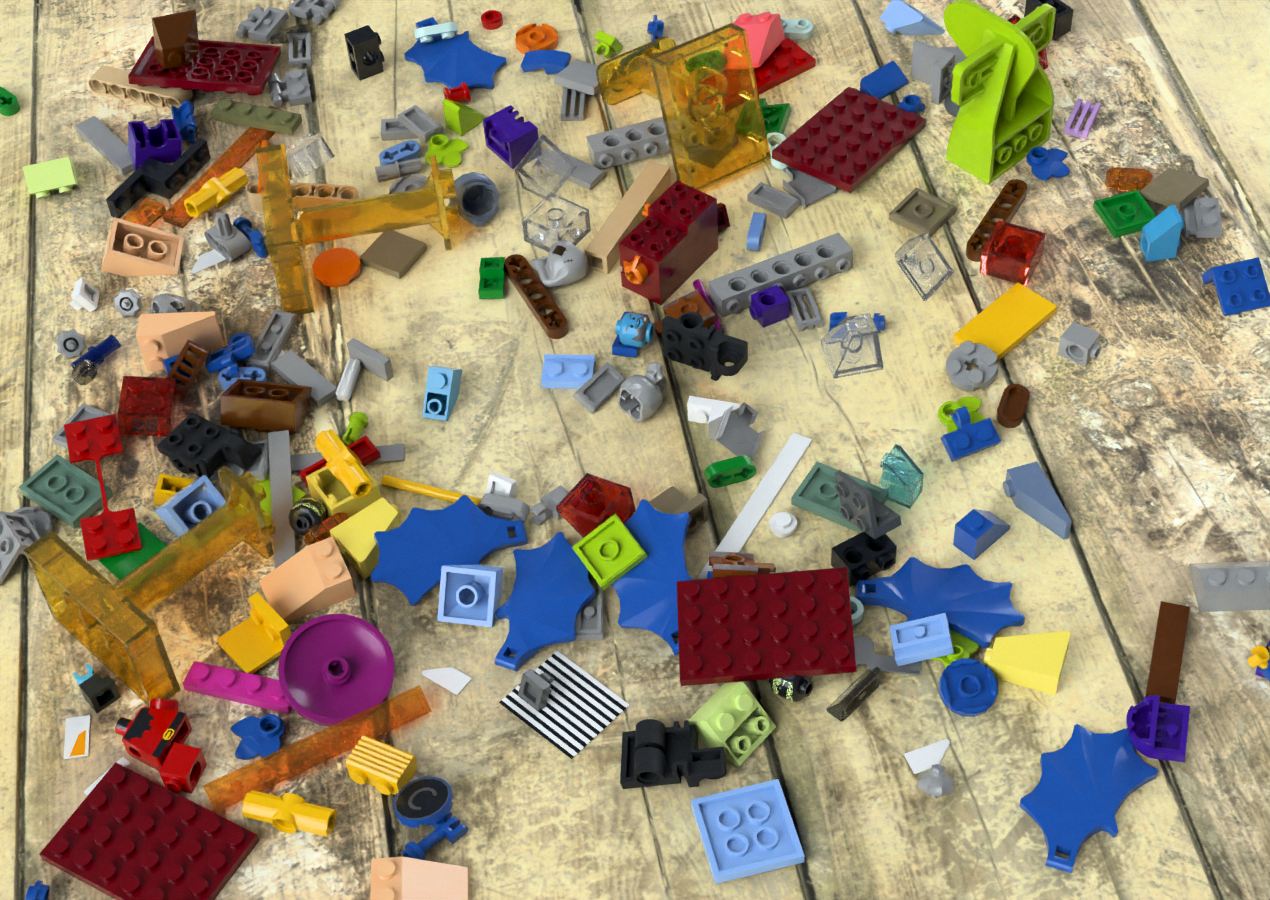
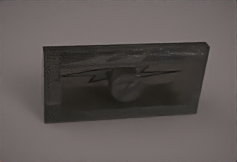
[826,667,880,722]

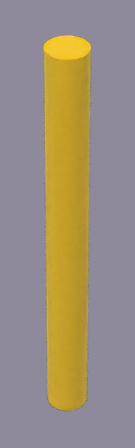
[381,475,481,507]

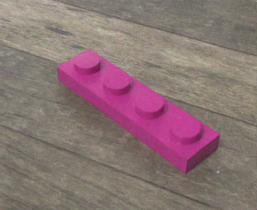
[182,661,292,714]

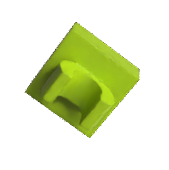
[594,30,624,59]

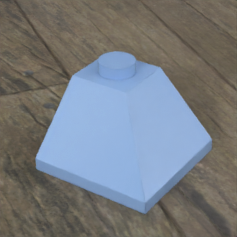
[880,0,945,35]
[155,475,238,550]
[437,565,504,627]

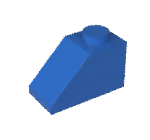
[953,509,1010,560]

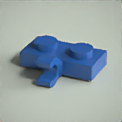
[205,335,255,377]
[940,406,1001,462]

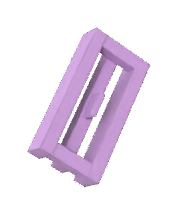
[1064,98,1101,139]

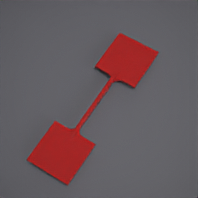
[64,414,142,562]

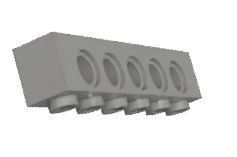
[586,102,728,170]
[708,233,853,318]

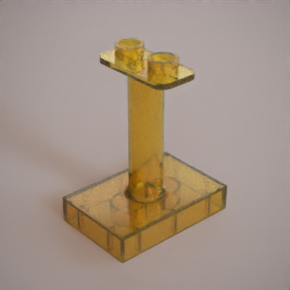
[596,23,771,191]
[256,144,462,315]
[24,466,276,706]

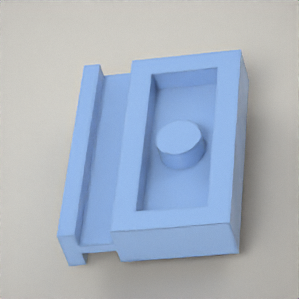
[541,354,595,389]
[889,613,954,666]

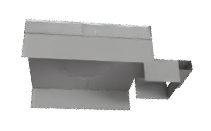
[783,166,836,209]
[713,402,764,461]

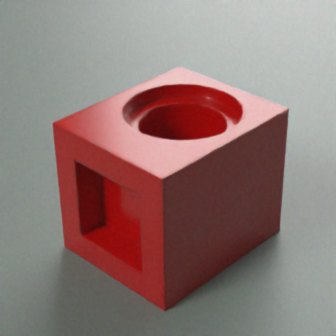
[159,742,207,794]

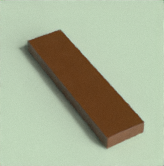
[1145,601,1190,704]

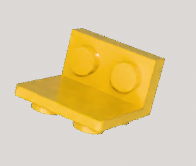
[217,592,291,674]

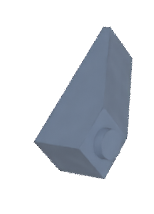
[1003,461,1072,540]

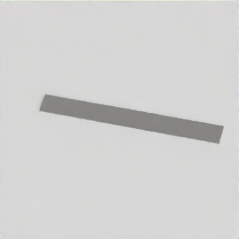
[268,430,296,569]
[202,444,405,481]

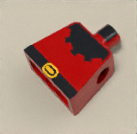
[115,707,192,771]

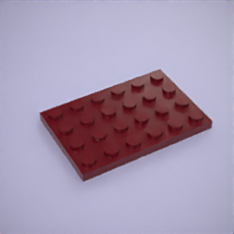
[128,36,281,96]
[772,86,926,193]
[677,567,857,686]
[40,762,259,900]

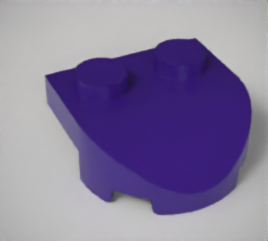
[1126,695,1190,762]

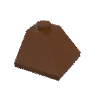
[152,10,200,69]

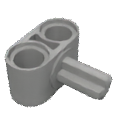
[204,212,251,262]

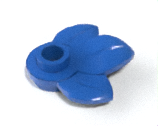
[1026,147,1070,181]
[231,714,285,761]

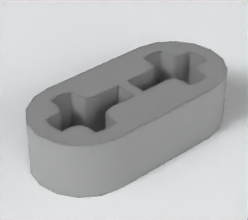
[478,493,530,523]

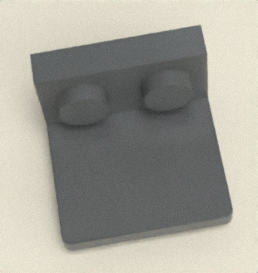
[835,470,902,539]

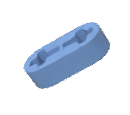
[379,140,421,166]
[746,212,767,251]
[218,367,268,391]

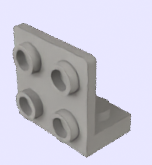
[911,40,955,105]
[0,511,48,586]

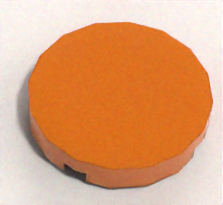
[515,23,558,54]
[312,248,361,287]

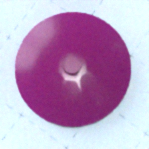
[278,614,395,727]

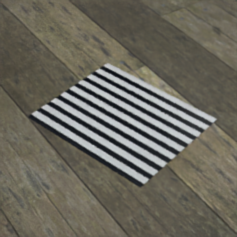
[499,651,629,759]

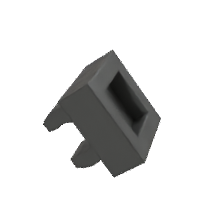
[518,669,554,711]

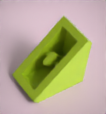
[442,98,487,136]

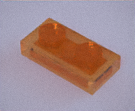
[122,197,167,227]

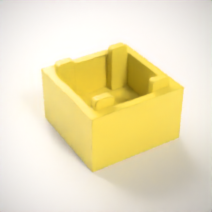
[306,464,381,527]

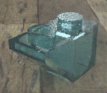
[879,444,924,509]

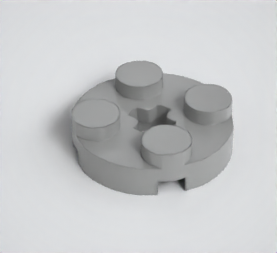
[946,341,998,392]

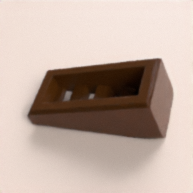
[162,340,210,398]

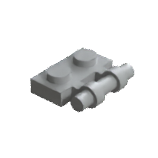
[288,0,342,24]
[236,6,289,43]
[268,69,312,107]

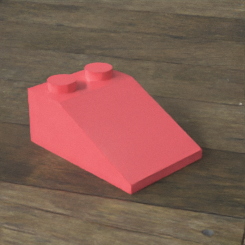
[722,12,785,69]

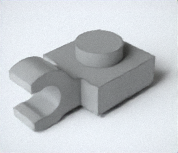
[531,485,578,526]

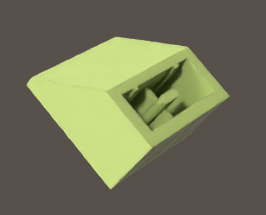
[688,682,776,766]

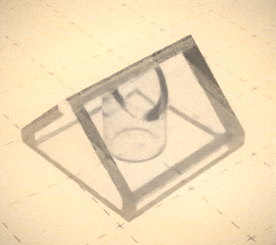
[514,134,577,201]

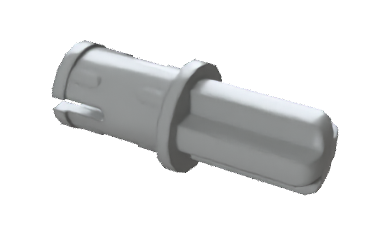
[375,158,422,182]

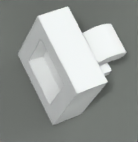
[69,278,100,312]
[485,472,518,498]

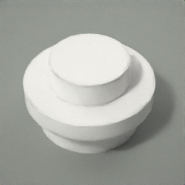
[770,512,797,538]

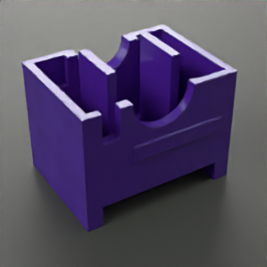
[483,105,540,169]
[128,119,182,171]

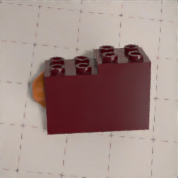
[619,180,718,305]

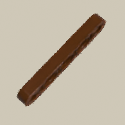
[966,179,1027,262]
[504,254,568,339]

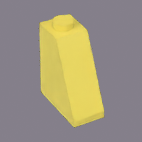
[329,497,401,579]
[983,631,1071,695]

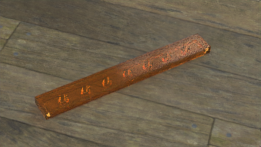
[162,106,284,228]
[203,685,432,813]

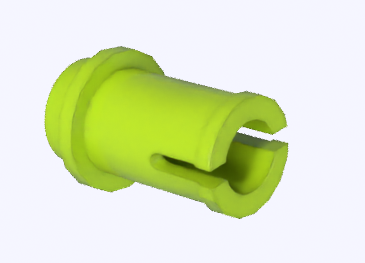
[342,412,369,445]

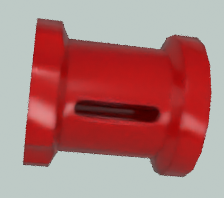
[443,82,471,103]

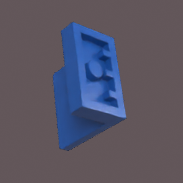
[1201,257,1270,316]

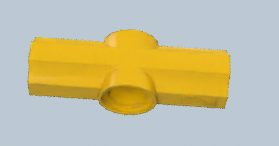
[184,167,249,218]
[314,429,374,499]
[242,790,337,837]

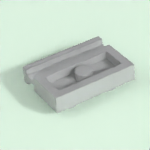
[1182,197,1223,238]

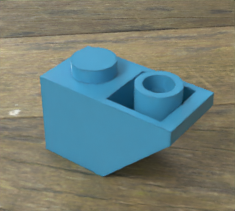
[1140,205,1185,262]
[422,366,462,421]

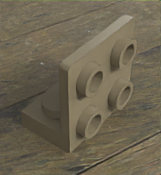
[633,486,708,534]

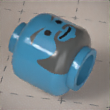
[615,313,654,348]

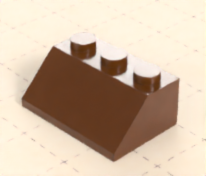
[220,379,312,435]

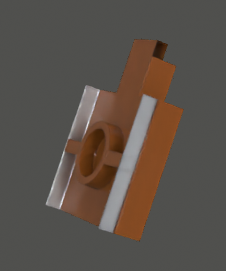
[654,289,717,335]
[709,551,776,578]

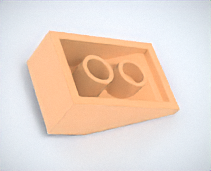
[101,217,184,277]
[136,311,225,370]
[259,536,356,623]
[370,857,469,900]

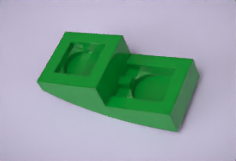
[478,257,505,299]

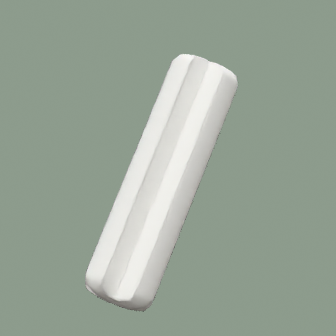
[336,358,361,401]

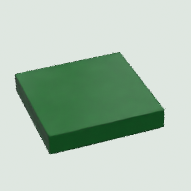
[1093,190,1157,238]

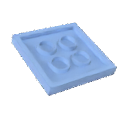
[691,779,805,884]

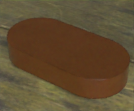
[996,384,1030,428]

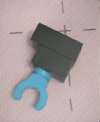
[73,664,121,713]

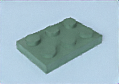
[19,454,114,529]
[791,462,889,533]

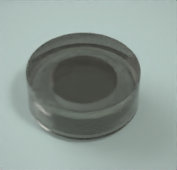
[72,360,98,385]

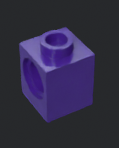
[749,285,789,328]

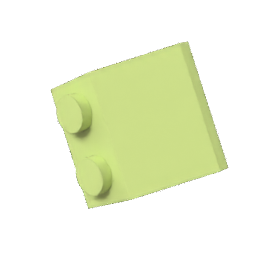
[22,157,78,198]

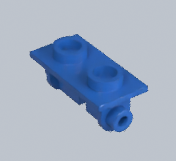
[171,100,197,144]

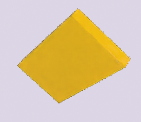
[953,282,1058,362]

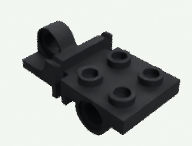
[662,312,748,381]
[157,412,262,479]
[620,719,727,789]

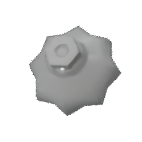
[113,289,143,317]
[55,329,87,359]
[917,764,954,798]

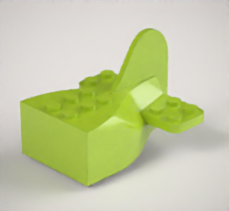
[944,0,1056,185]

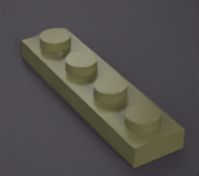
[210,99,302,135]

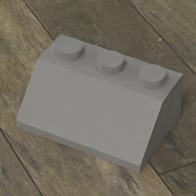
[1189,561,1270,612]

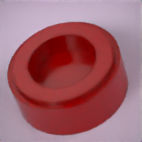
[481,10,503,30]
[149,699,179,711]

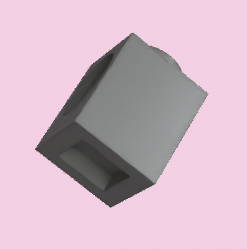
[1058,322,1101,367]

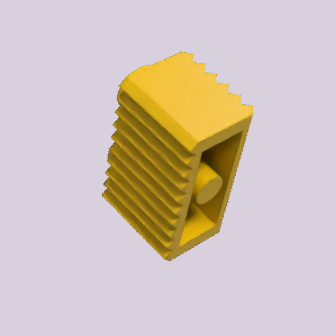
[346,735,418,795]

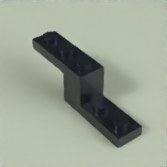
[106,138,211,219]

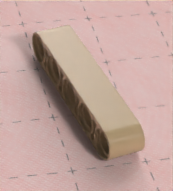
[88,65,193,112]
[246,180,361,217]

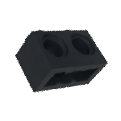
[831,532,897,587]

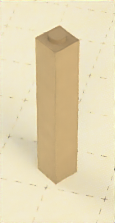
[585,161,671,274]

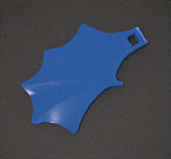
[404,17,507,89]
[371,495,528,606]
[612,499,694,656]
[495,532,596,671]
[855,557,1025,648]
[1020,724,1158,873]

